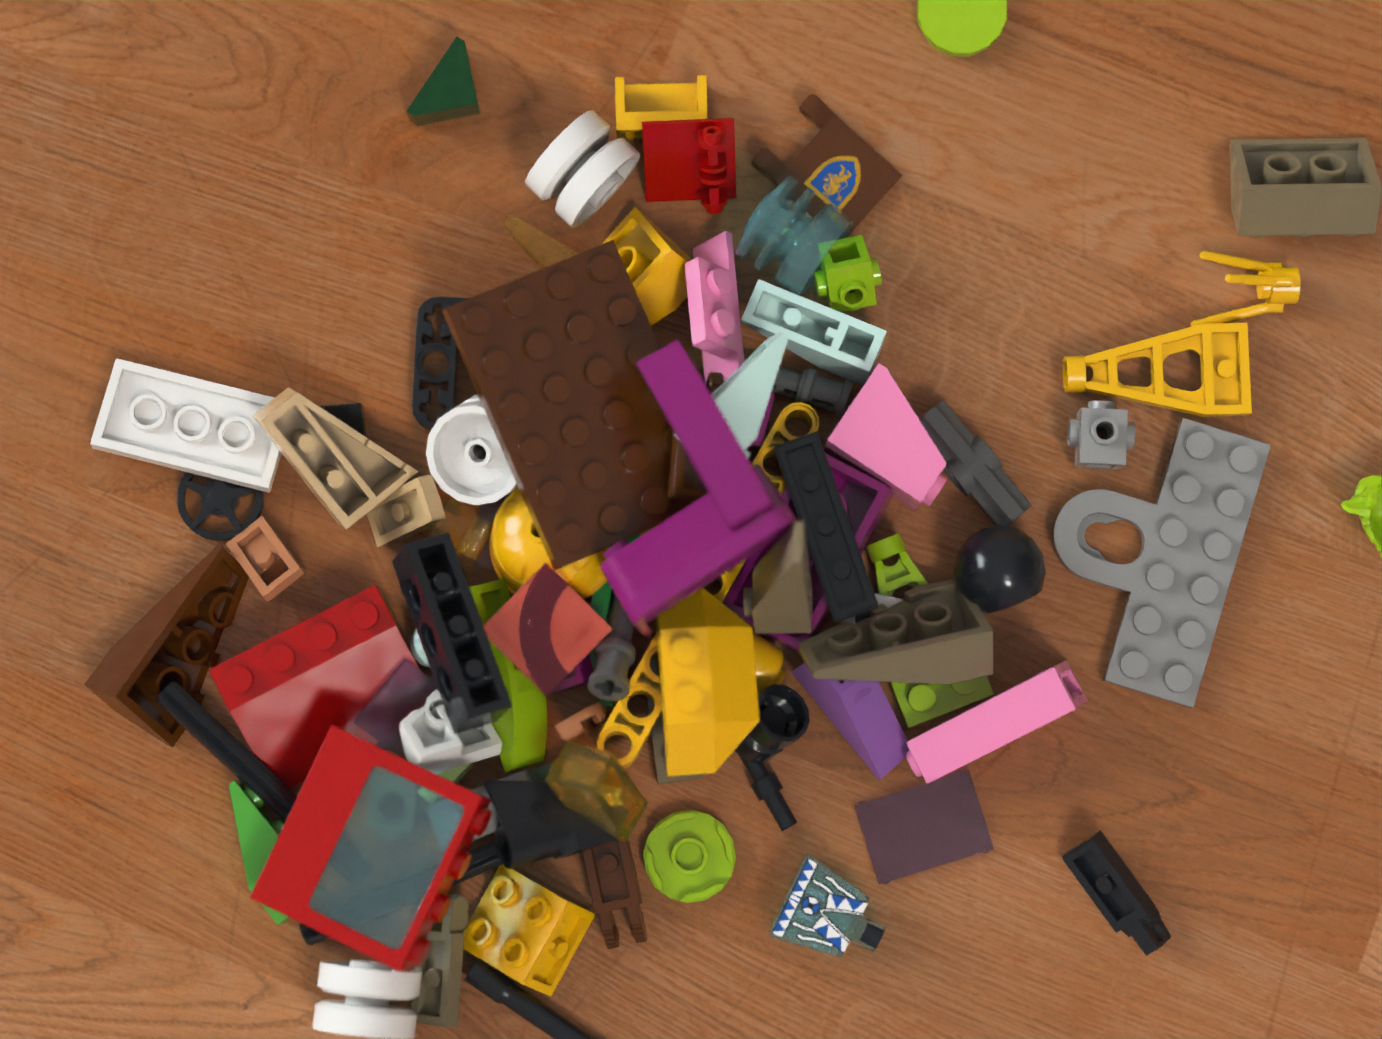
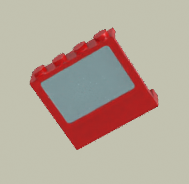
[250,725,492,972]

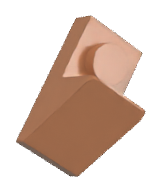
[226,516,307,602]

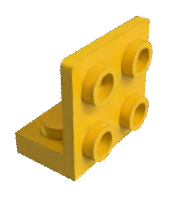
[463,864,596,996]

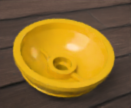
[489,487,612,600]

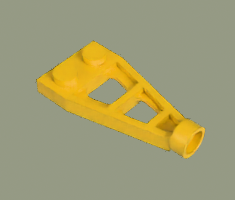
[1062,322,1252,417]

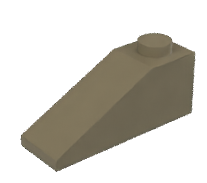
[744,521,813,634]

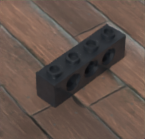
[392,532,512,734]

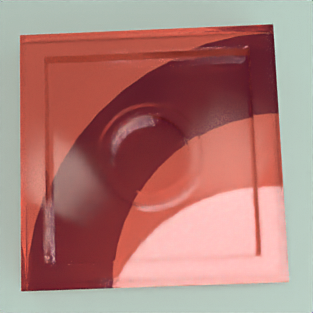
[483,563,613,696]

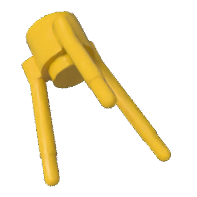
[1190,251,1301,327]

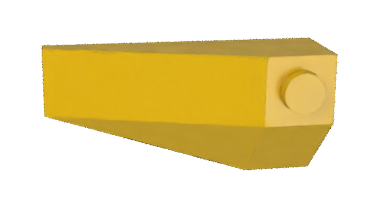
[603,207,692,326]

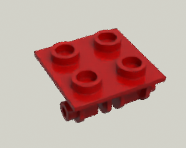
[642,118,737,214]

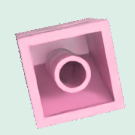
[824,363,948,512]

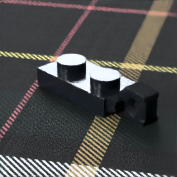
[1062,830,1171,956]

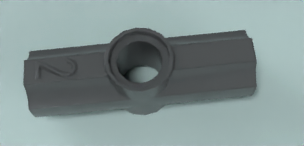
[919,400,1032,526]

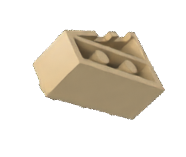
[252,387,419,530]

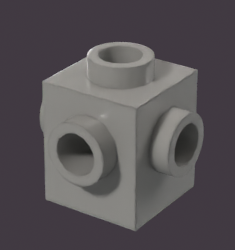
[1067,400,1135,470]

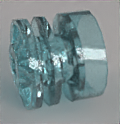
[735,175,854,296]

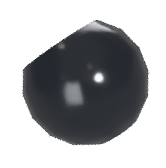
[954,525,1046,614]

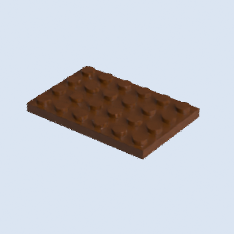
[442,240,696,571]

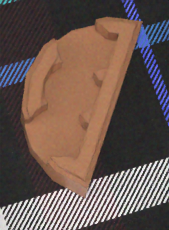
[555,701,610,741]

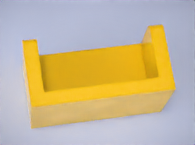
[615,75,708,140]

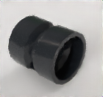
[734,684,810,763]

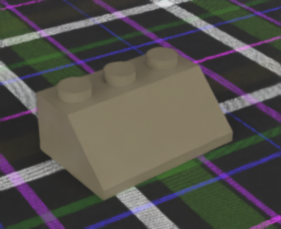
[1230,138,1382,238]

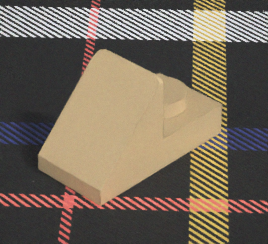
[367,474,446,547]

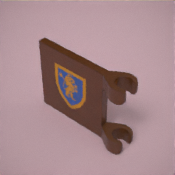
[752,94,902,240]

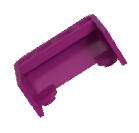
[600,465,797,639]

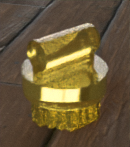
[427,498,492,561]

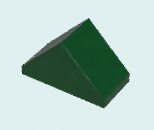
[406,37,480,126]

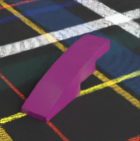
[636,340,773,530]

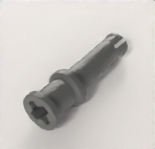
[744,356,854,420]
[588,590,636,701]

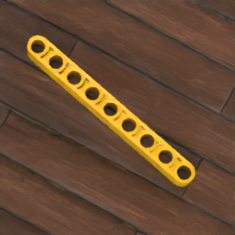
[597,402,819,770]

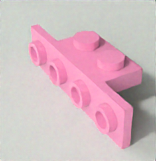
[685,231,744,385]

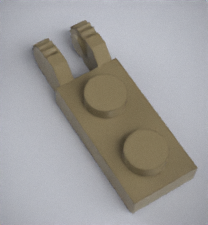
[411,894,469,1028]

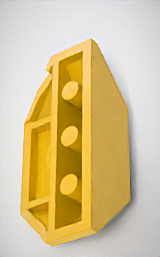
[655,587,760,777]

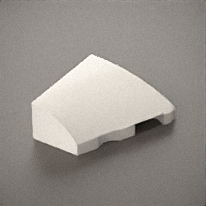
[399,689,503,774]

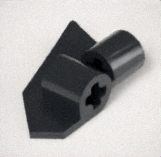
[484,780,629,869]

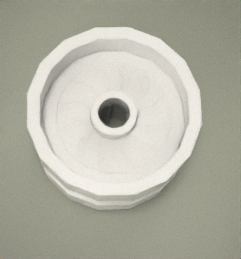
[525,110,640,228]
[426,395,518,505]
[313,959,422,1039]

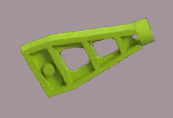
[866,533,994,728]

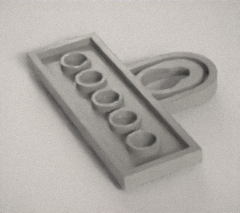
[1052,418,1271,708]

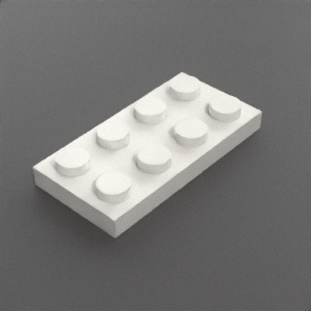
[90,358,282,493]

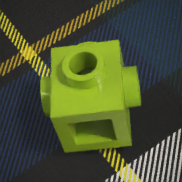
[813,235,882,312]

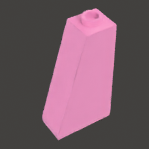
[906,660,1088,784]

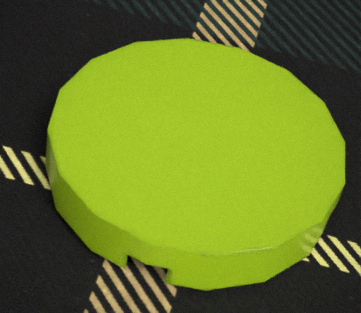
[917,0,1007,57]
[643,810,736,903]

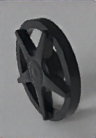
[177,472,264,541]

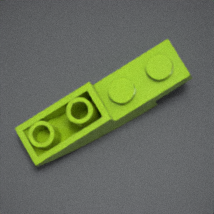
[469,579,547,773]

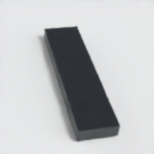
[774,431,879,623]

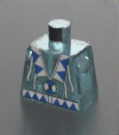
[768,854,886,957]

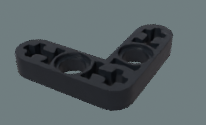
[412,297,469,431]

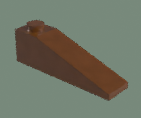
[84,545,249,747]

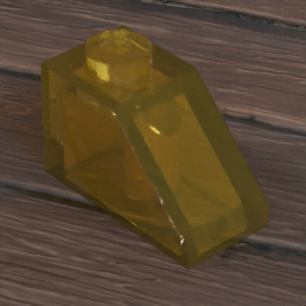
[545,741,648,842]

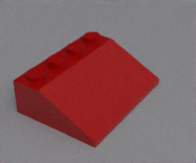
[209,585,433,789]

